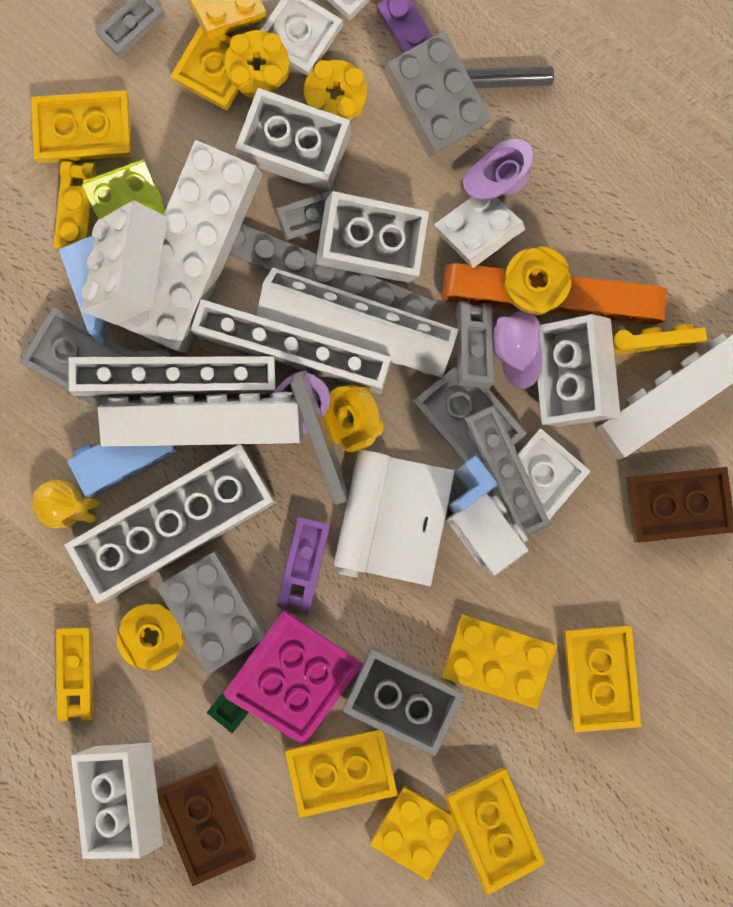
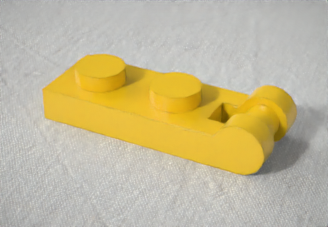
[53,160,97,251]
[612,324,707,355]
[56,627,95,722]

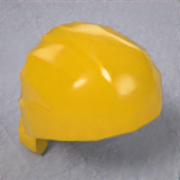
[31,480,100,528]

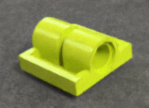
[82,159,166,220]

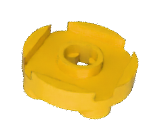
[224,30,290,98]
[304,60,367,120]
[503,247,571,315]
[323,385,384,452]
[117,603,185,671]

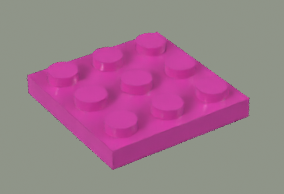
[223,610,363,745]

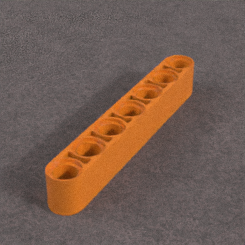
[441,263,668,324]

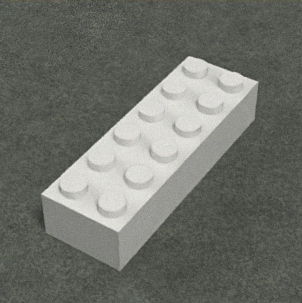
[118,140,263,353]
[64,444,277,604]

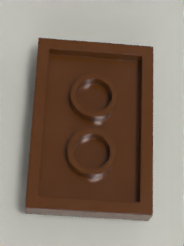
[626,467,733,543]
[157,762,256,886]

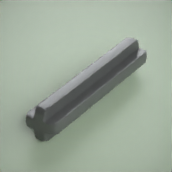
[466,66,554,89]

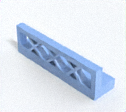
[448,456,498,514]

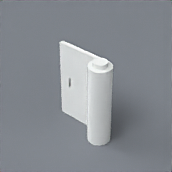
[333,450,455,587]

